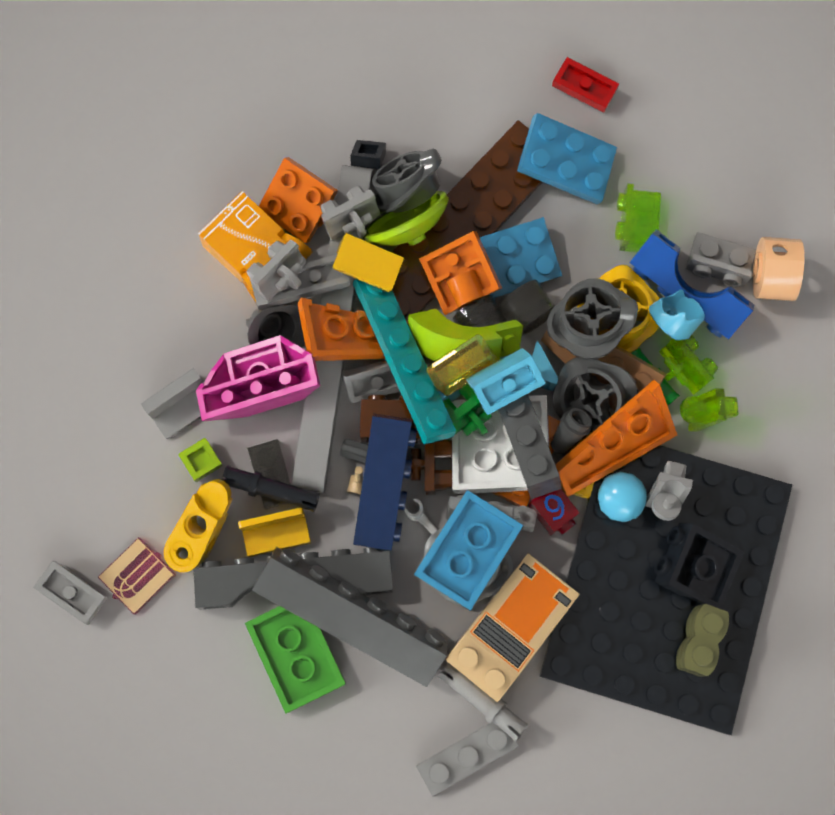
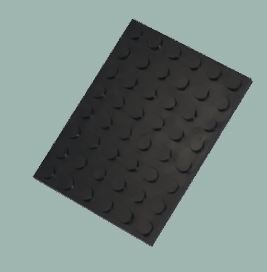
[539,445,793,736]

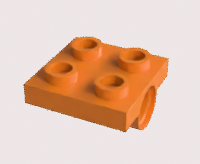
[259,157,338,243]
[419,231,503,315]

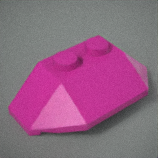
[196,335,321,421]

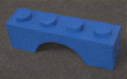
[629,229,755,340]

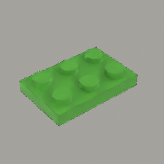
[245,606,346,714]

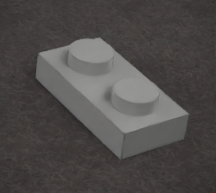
[33,561,108,625]

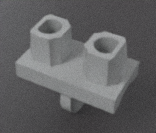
[321,186,381,240]
[246,239,307,302]
[646,461,693,521]

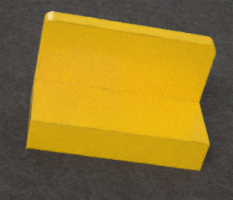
[333,233,404,292]
[238,508,311,557]

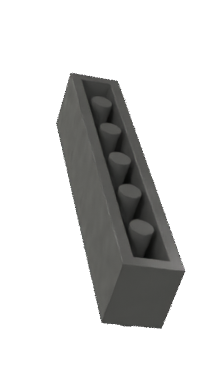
[252,546,448,687]

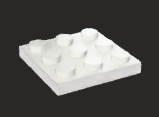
[452,395,549,494]

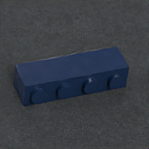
[353,413,417,551]

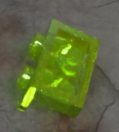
[615,183,661,252]

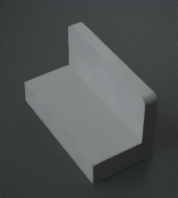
[141,368,204,439]

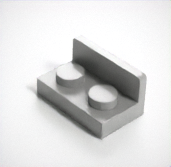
[686,232,756,287]

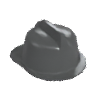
[246,304,305,347]

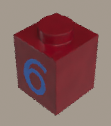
[528,489,580,536]

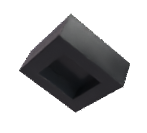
[350,140,386,169]

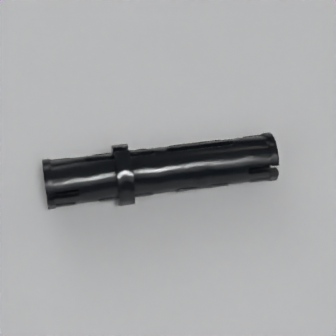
[222,465,320,513]

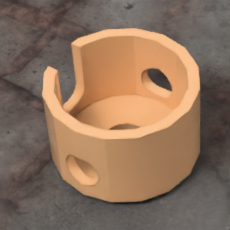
[753,237,804,301]

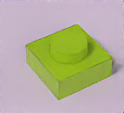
[178,438,223,482]

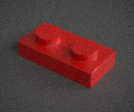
[552,57,619,113]

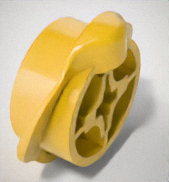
[577,265,660,353]

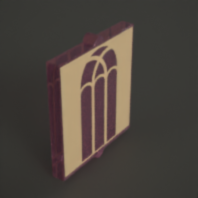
[98,537,176,615]

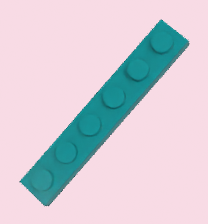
[353,279,456,444]

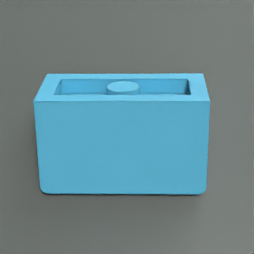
[466,348,546,415]

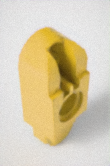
[164,479,233,572]

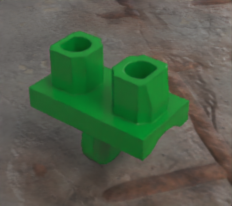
[443,383,492,436]

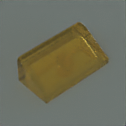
[426,334,499,396]

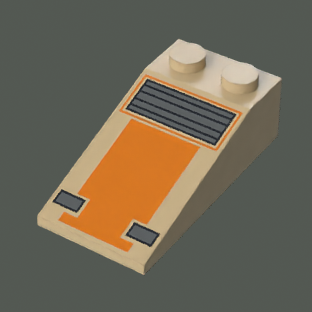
[445,553,580,703]

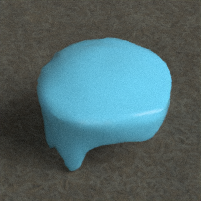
[649,289,705,340]

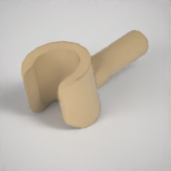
[347,466,363,495]

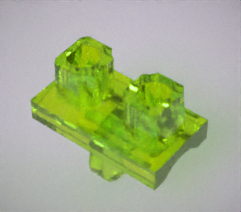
[659,335,718,395]
[680,388,739,432]

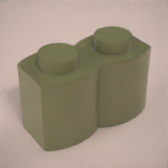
[676,604,729,677]

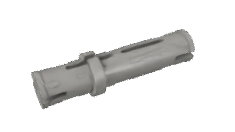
[439,663,529,742]

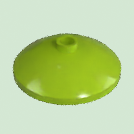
[363,191,449,246]

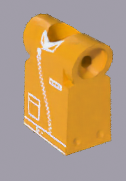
[198,191,313,304]

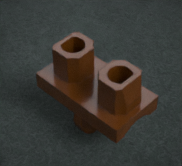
[410,439,452,495]

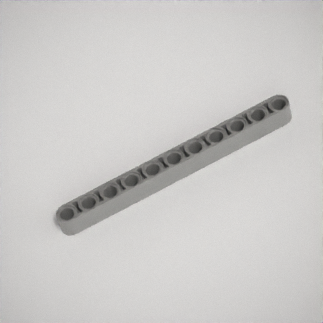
[292,165,373,493]

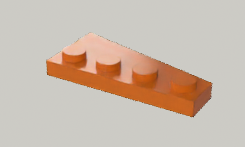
[555,380,677,497]

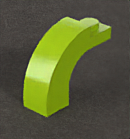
[408,309,523,368]

